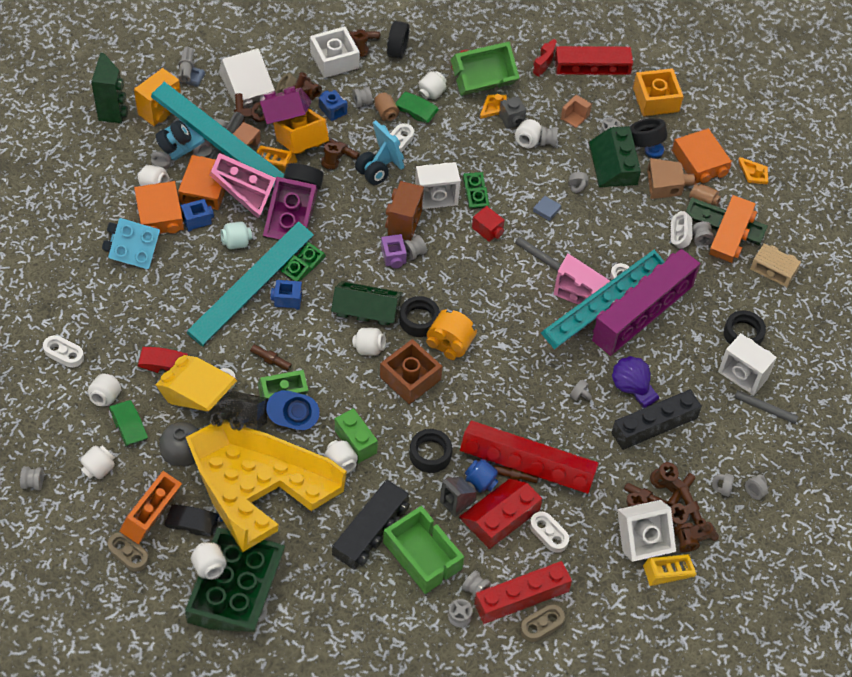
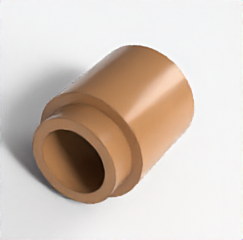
[374,93,399,121]
[689,184,721,206]

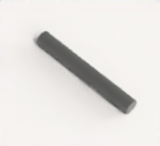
[515,237,561,271]
[734,390,799,424]

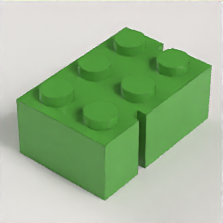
[451,42,520,96]
[383,506,464,594]

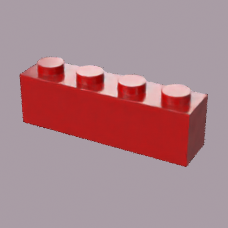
[554,46,633,75]
[474,561,572,624]

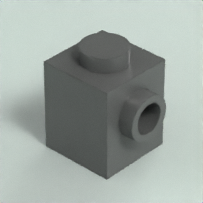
[499,96,527,129]

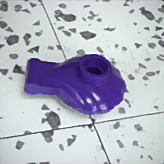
[612,356,660,408]

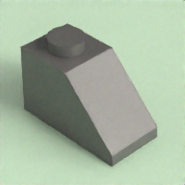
[440,477,477,517]

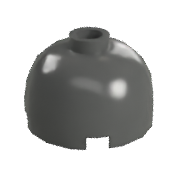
[159,422,199,466]

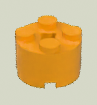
[426,309,477,360]

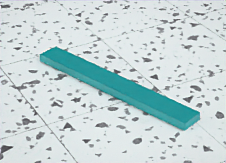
[151,81,284,191]
[187,221,314,347]
[541,250,665,350]

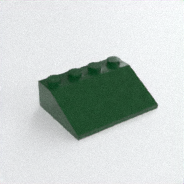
[185,527,285,632]

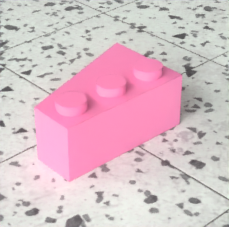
[209,153,276,218]
[553,254,610,304]

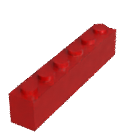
[460,420,599,494]

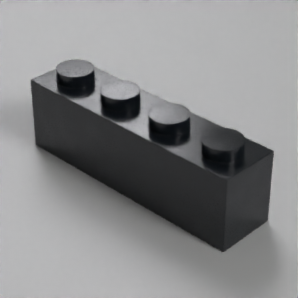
[612,389,702,450]
[332,479,410,570]

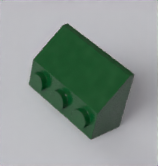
[91,53,128,124]
[589,126,641,188]
[331,281,403,325]

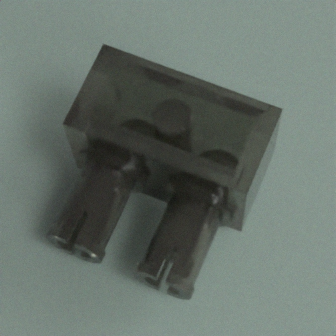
[210,390,268,431]

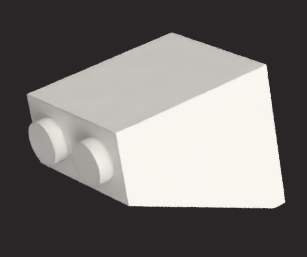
[219,48,275,108]

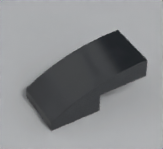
[164,504,219,536]

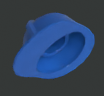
[266,390,320,430]

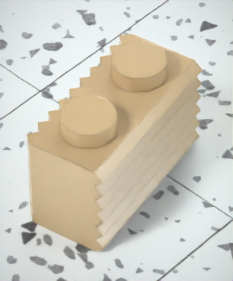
[750,243,801,287]

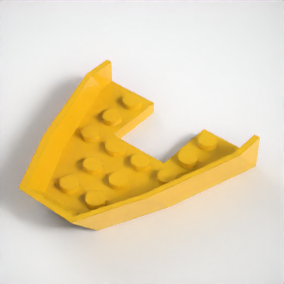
[186,419,347,552]

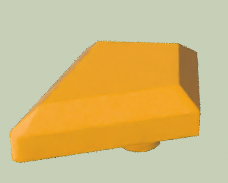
[480,94,507,119]
[738,157,768,184]

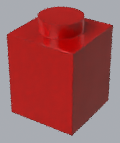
[472,206,505,242]

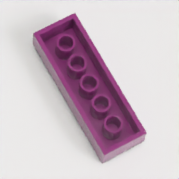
[592,248,701,356]

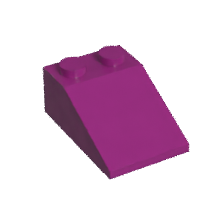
[260,86,311,124]
[263,177,318,240]

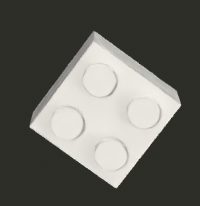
[310,27,360,78]
[415,162,460,209]
[718,333,777,396]
[617,500,676,562]

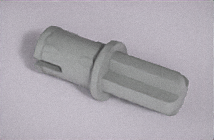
[178,46,194,83]

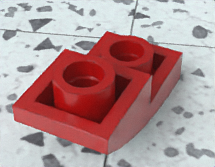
[533,39,557,77]
[137,347,188,373]

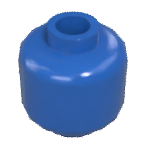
[464,459,499,493]

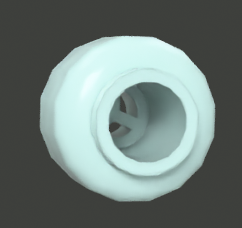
[220,222,252,249]

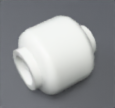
[418,71,447,100]
[515,119,542,148]
[138,165,169,186]
[353,328,386,356]
[88,374,121,406]
[324,440,358,474]
[80,445,115,479]
[191,542,227,579]

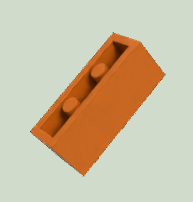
[709,195,757,263]
[119,471,182,544]

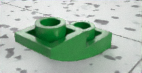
[395,92,439,123]
[463,172,489,209]
[281,242,326,281]
[109,400,148,447]

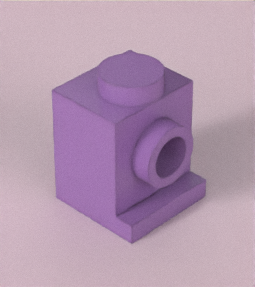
[381,234,407,268]

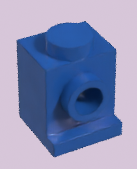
[319,90,347,121]
[181,199,214,232]
[271,280,302,310]

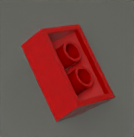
[459,479,543,549]

